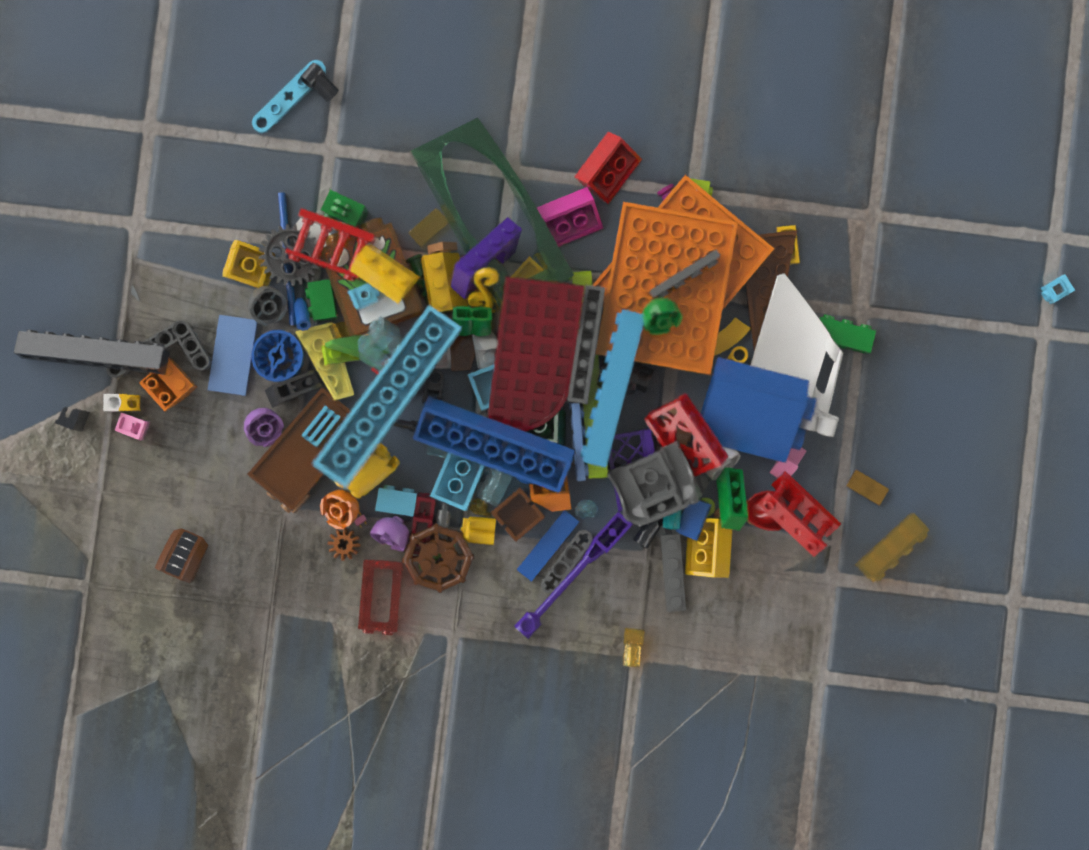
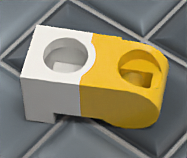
[103,394,141,412]

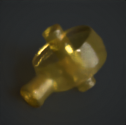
[470,498,491,518]

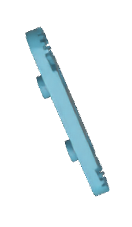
[252,60,326,133]

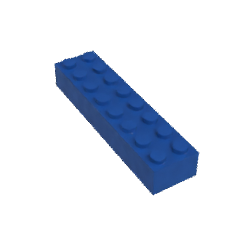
[413,396,575,493]

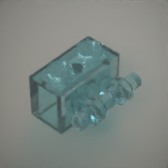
[475,467,513,507]

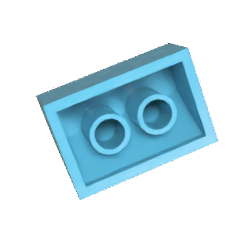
[430,452,486,511]

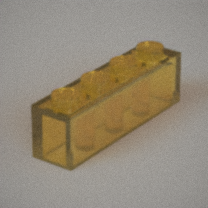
[854,513,930,582]

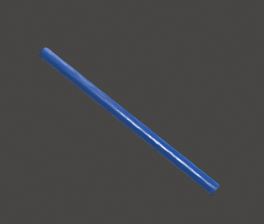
[278,192,297,326]

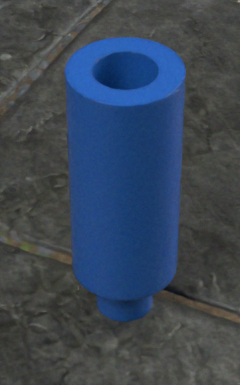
[294,297,311,331]

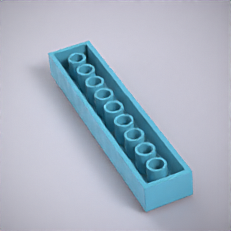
[313,305,461,490]

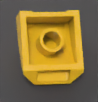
[223,240,275,288]

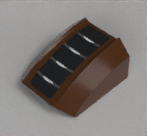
[155,528,208,583]

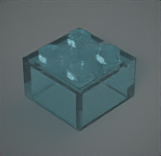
[357,315,403,372]

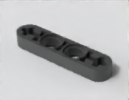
[541,530,592,594]

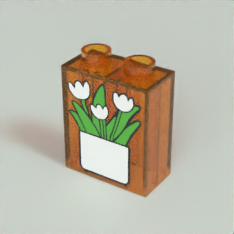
[321,218,425,336]

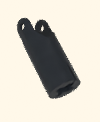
[633,517,664,549]

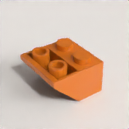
[139,358,197,412]

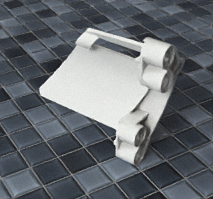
[751,273,843,437]

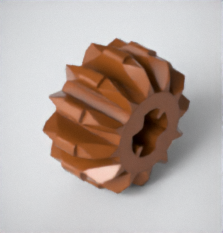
[327,528,361,561]

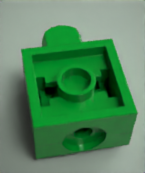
[320,189,369,229]

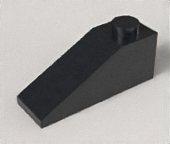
[265,369,326,408]

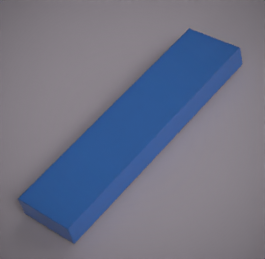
[517,510,579,582]

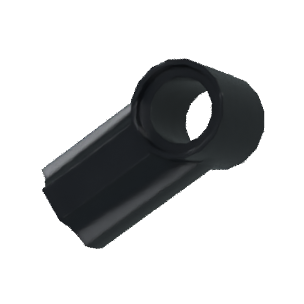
[300,63,339,102]

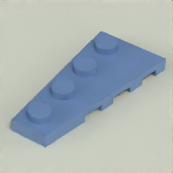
[569,403,589,481]

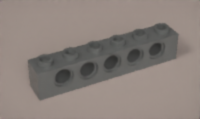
[568,285,605,404]

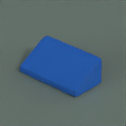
[676,500,711,541]

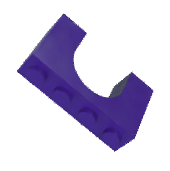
[451,217,522,299]

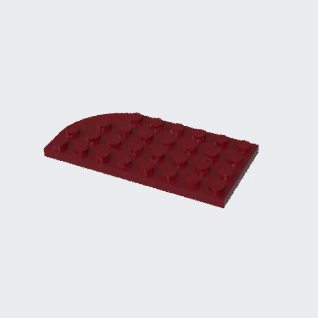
[487,276,585,431]

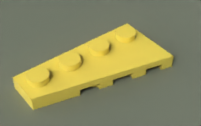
[295,322,354,401]

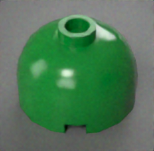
[642,298,683,335]

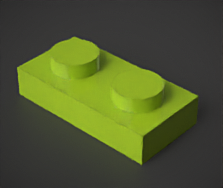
[321,345,362,365]

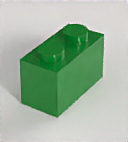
[305,279,338,322]

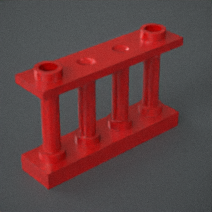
[285,208,376,282]
[757,471,841,557]

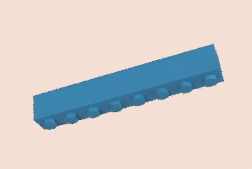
[580,309,643,467]

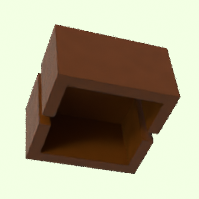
[491,488,545,542]

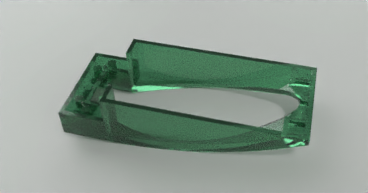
[410,117,574,309]

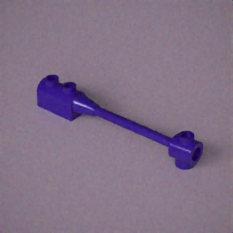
[515,512,633,639]

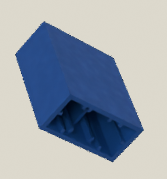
[700,357,817,463]

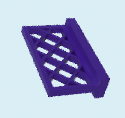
[609,428,655,512]

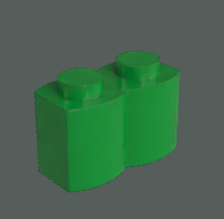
[452,306,492,336]

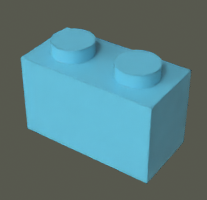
[375,485,417,517]

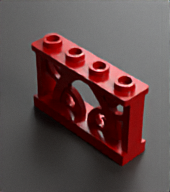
[644,393,729,477]

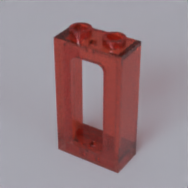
[358,559,404,635]

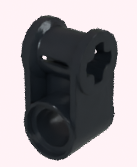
[422,369,445,404]

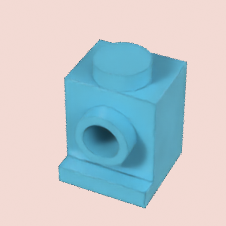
[348,283,380,311]

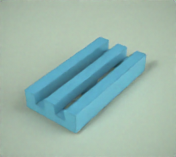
[302,405,341,448]

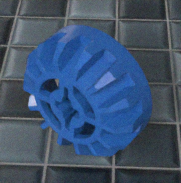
[251,330,305,383]

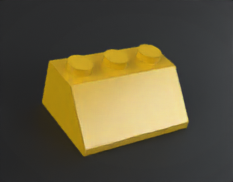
[350,244,420,304]
[421,253,468,314]
[685,518,732,578]

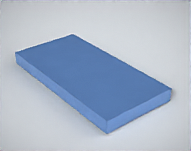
[208,315,258,396]

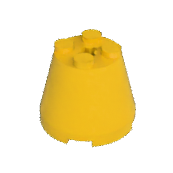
[334,443,400,499]

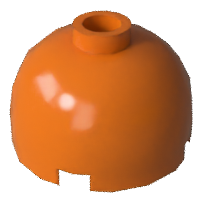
[320,489,360,529]

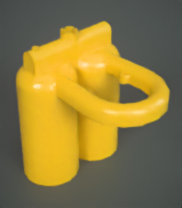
[460,516,496,545]

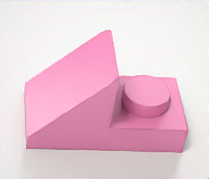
[115,412,150,440]
[769,447,807,478]

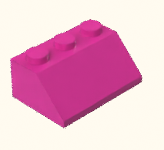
[534,187,603,250]

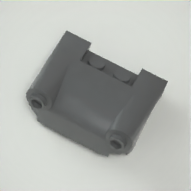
[607,440,703,527]

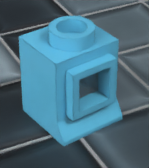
[1041,274,1075,304]

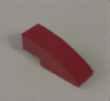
[411,492,436,555]

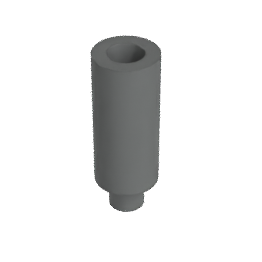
[434,503,451,540]

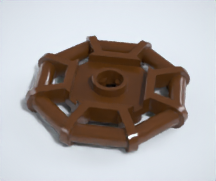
[402,523,475,593]

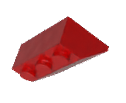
[574,132,642,204]

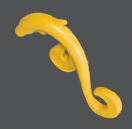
[468,268,499,313]

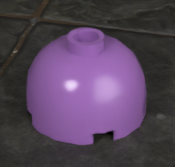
[244,408,284,447]
[370,516,409,552]

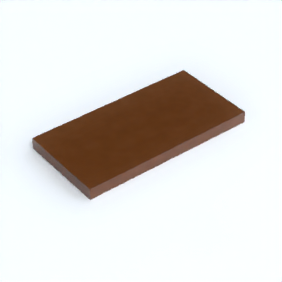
[247,388,351,512]

